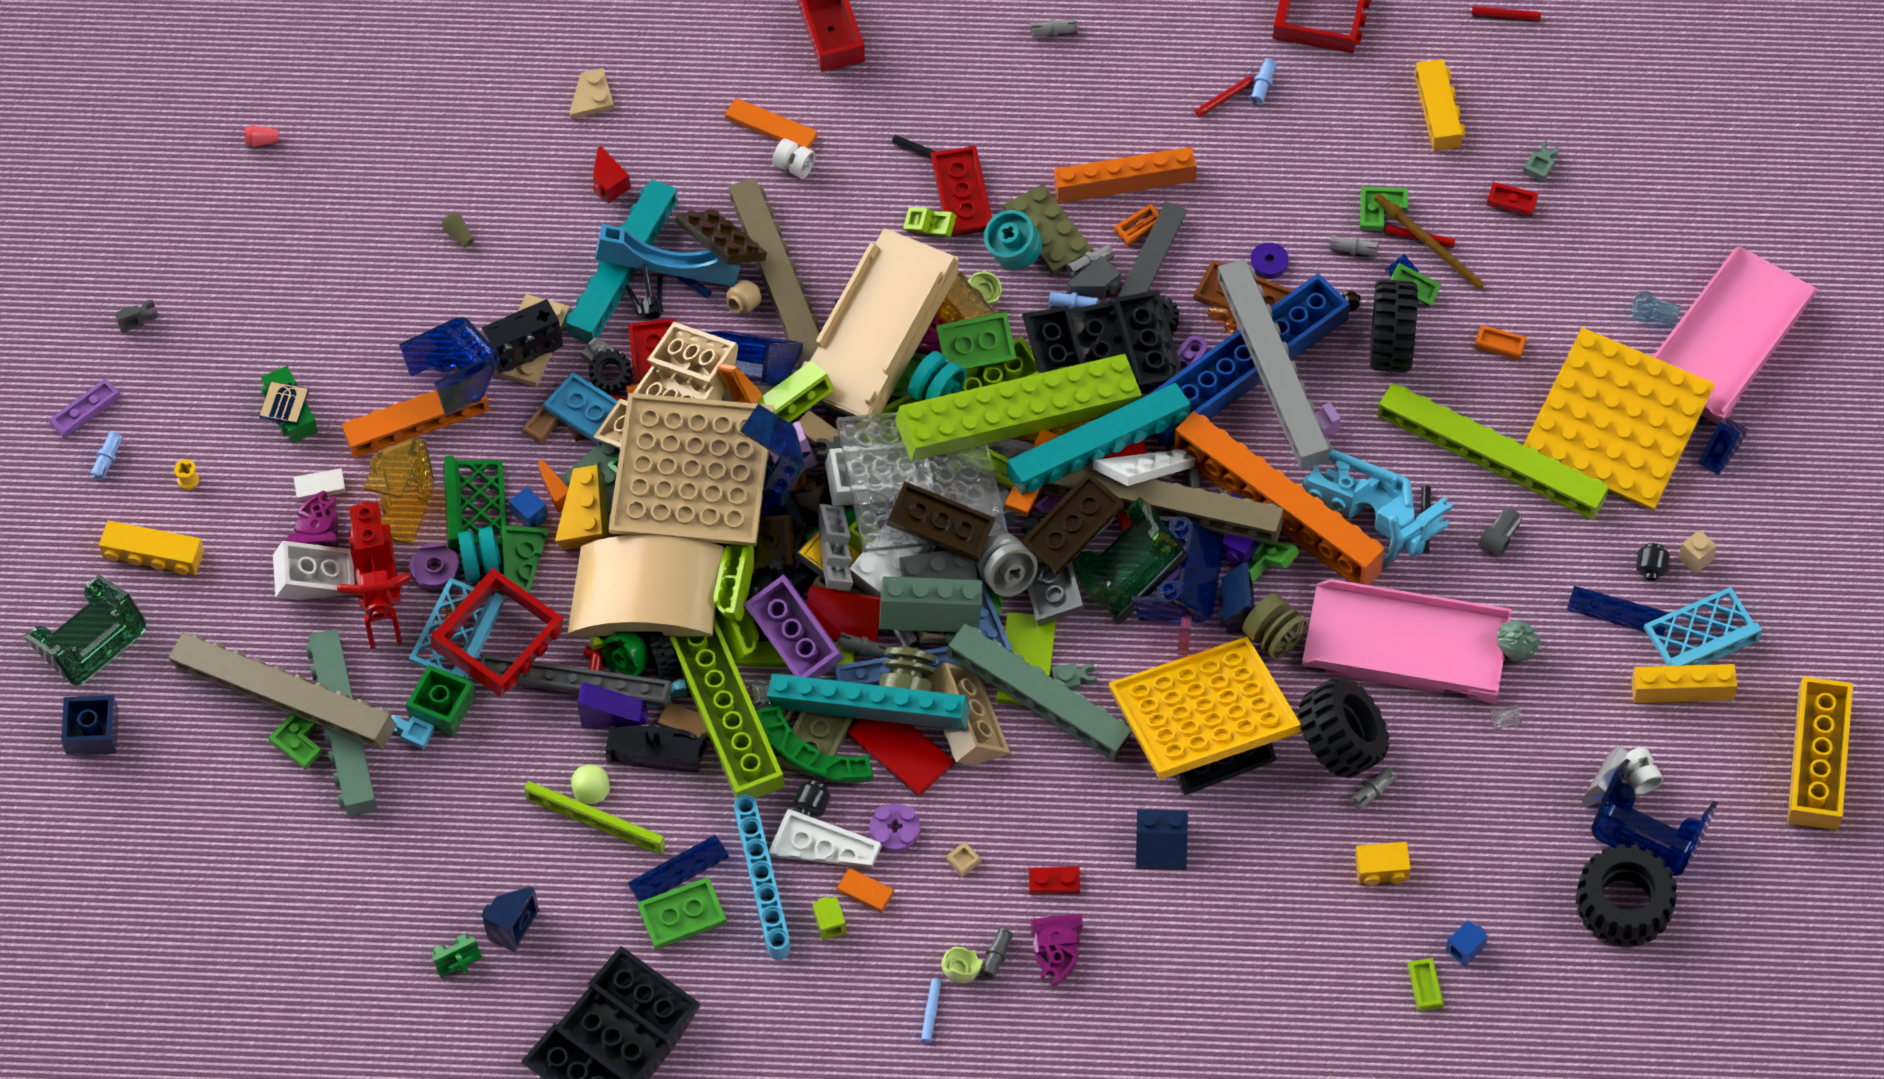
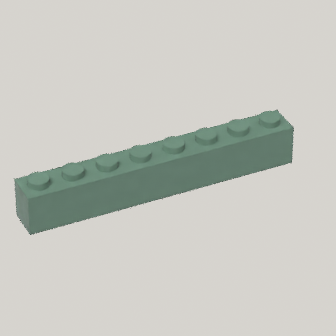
[946,624,1132,762]
[306,628,378,817]

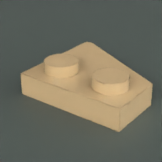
[570,68,614,120]

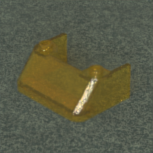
[364,437,434,545]

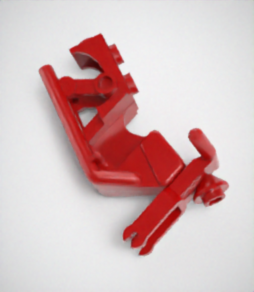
[337,502,411,650]

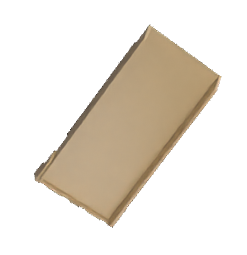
[801,228,959,427]

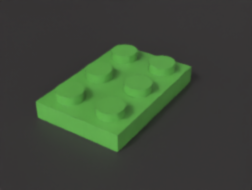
[936,312,1016,369]
[637,877,727,950]

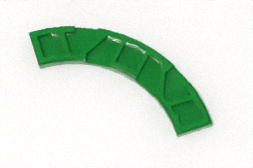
[755,705,874,783]

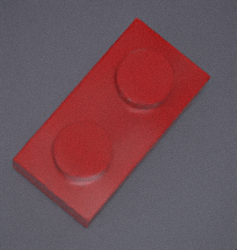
[1486,182,1539,217]
[1029,866,1080,895]

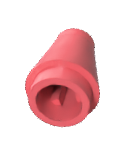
[245,125,278,148]

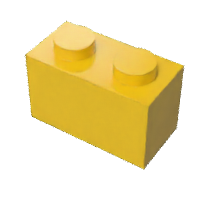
[1355,842,1411,886]

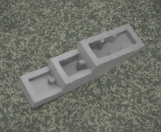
[819,504,853,591]

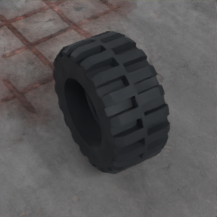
[1370,279,1418,373]
[1298,677,1389,778]
[1576,844,1677,947]

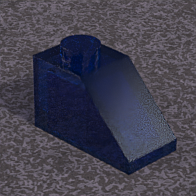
[1698,418,1748,475]

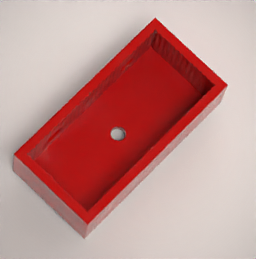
[797,0,865,72]

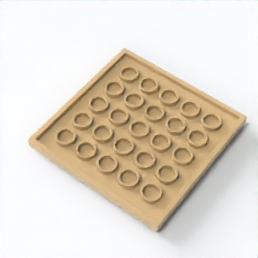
[608,393,775,546]

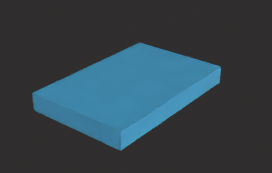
[543,372,618,445]

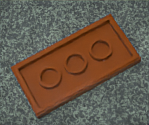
[1193,260,1294,314]

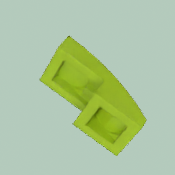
[903,207,957,237]

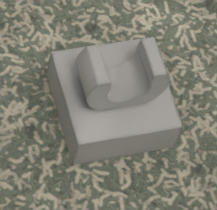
[581,337,614,363]

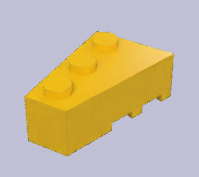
[555,465,610,550]

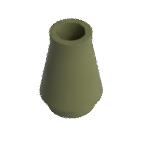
[441,213,474,248]

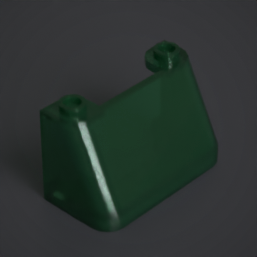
[1072,496,1185,616]
[24,574,146,685]

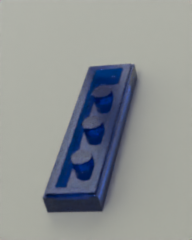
[1567,586,1670,637]
[628,834,729,902]

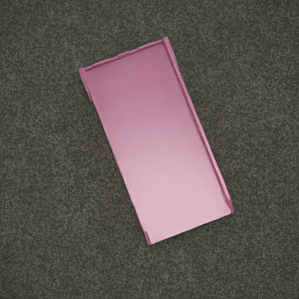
[1652,246,1819,427]
[1302,579,1512,704]

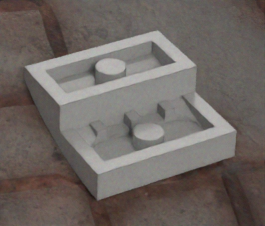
[1583,746,1628,807]

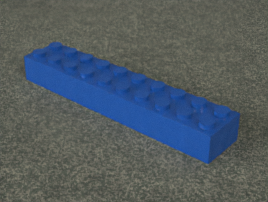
[1148,273,1350,450]

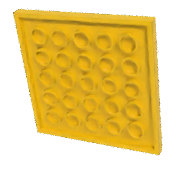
[1524,327,1715,511]
[1108,636,1302,780]

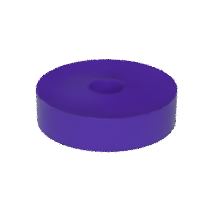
[1250,242,1288,279]

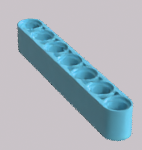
[734,795,790,960]

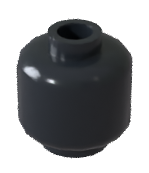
[1636,543,1670,581]
[794,780,830,818]

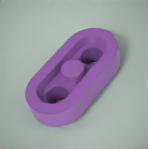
[1177,336,1207,370]

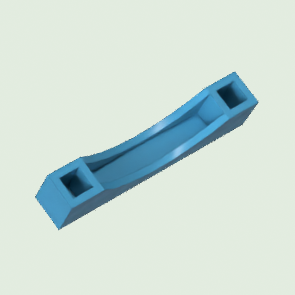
[595,224,740,287]

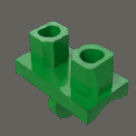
[432,934,482,978]

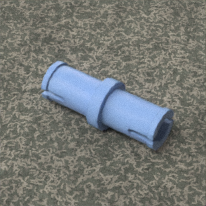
[1249,59,1277,105]
[1049,291,1098,309]
[90,432,123,481]

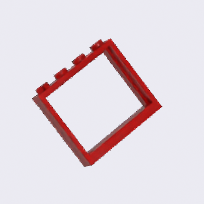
[1273,0,1371,54]
[430,568,564,697]

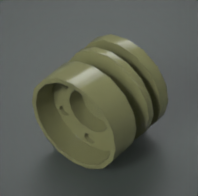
[1242,593,1309,660]
[879,647,937,691]

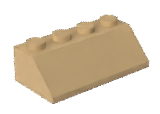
[925,662,1010,765]

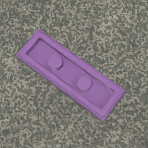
[49,378,121,439]

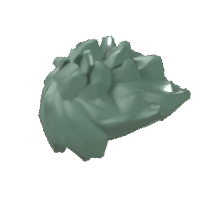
[1497,620,1541,662]

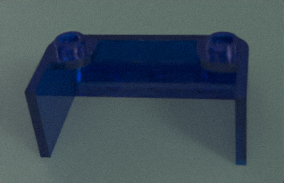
[399,317,499,415]
[702,330,803,386]
[739,403,805,516]
[1131,516,1224,623]
[1591,759,1718,876]

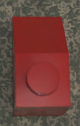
[593,146,631,203]

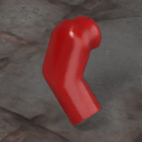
[583,646,603,671]

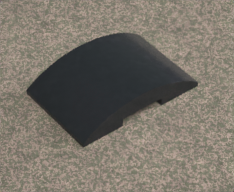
[1022,290,1182,393]
[521,946,701,1079]

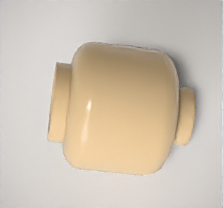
[726,280,761,315]

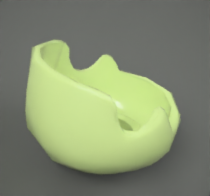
[966,271,1002,307]
[571,764,610,804]
[941,947,983,983]

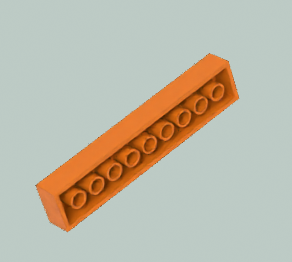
[1174,411,1384,585]

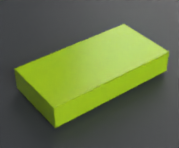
[1407,958,1444,1012]

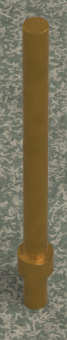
[1374,193,1485,290]

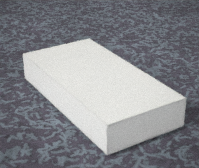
[294,468,346,502]

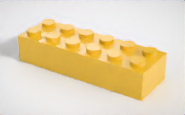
[1787,676,1853,830]

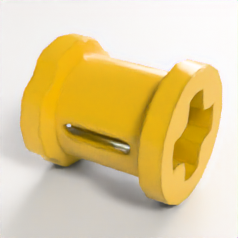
[174,459,199,490]

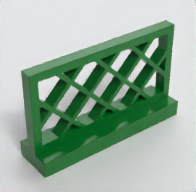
[443,456,506,552]

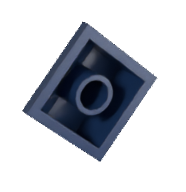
[1218,563,1255,633]
[1136,809,1188,870]
[482,886,539,952]

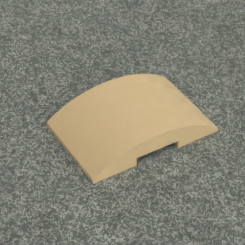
[593,322,738,449]
[567,535,724,636]

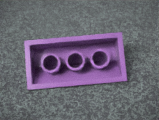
[744,574,845,678]

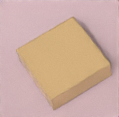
[945,841,981,877]

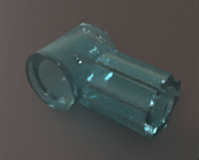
[1631,291,1681,326]

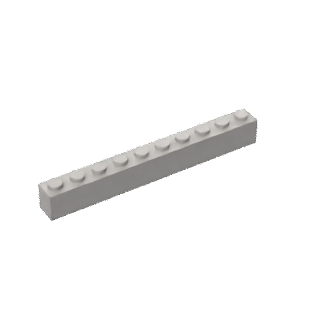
[1218,259,1332,470]

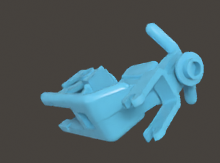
[1302,449,1453,567]

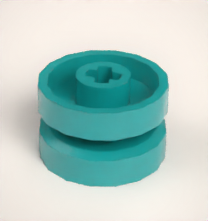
[984,210,1042,270]
[908,351,967,402]
[458,526,501,585]

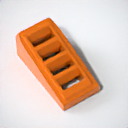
[717,363,762,404]
[538,459,568,513]

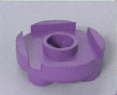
[410,543,460,590]
[870,803,920,853]

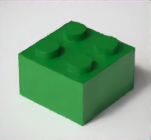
[406,665,476,737]

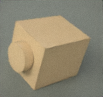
[1679,530,1717,574]

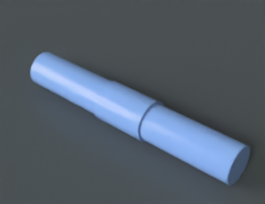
[921,978,942,1043]

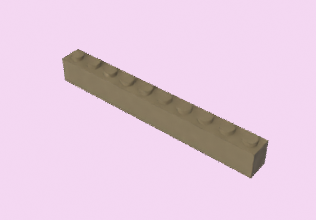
[729,178,819,369]
[1040,465,1284,545]
[168,633,397,750]

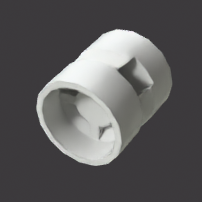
[772,138,816,179]
[1620,747,1664,795]

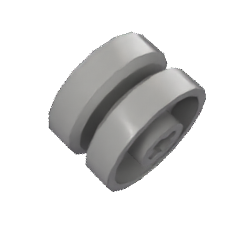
[975,533,1038,597]

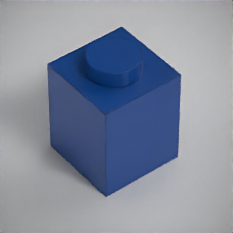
[509,487,548,527]
[1446,920,1488,967]

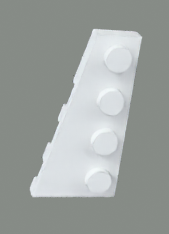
[1093,449,1196,486]
[769,809,882,869]

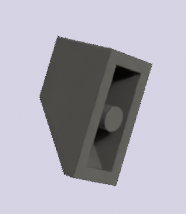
[1067,256,1121,299]

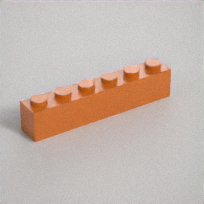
[1054,147,1197,204]
[342,376,490,459]

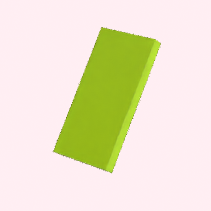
[997,612,1057,706]

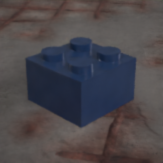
[61,695,119,755]

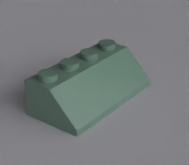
[879,576,982,633]

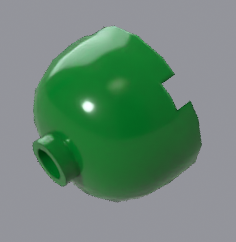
[601,631,650,676]

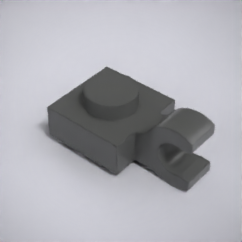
[115,300,159,333]

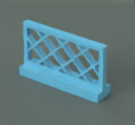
[409,577,504,680]
[1644,587,1762,666]

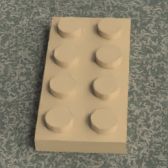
[491,294,571,388]

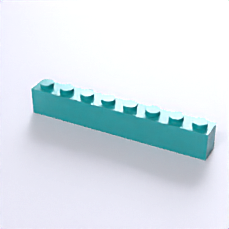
[565,179,678,343]
[1007,382,1191,495]
[767,673,971,731]

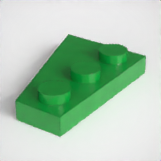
[500,525,549,596]

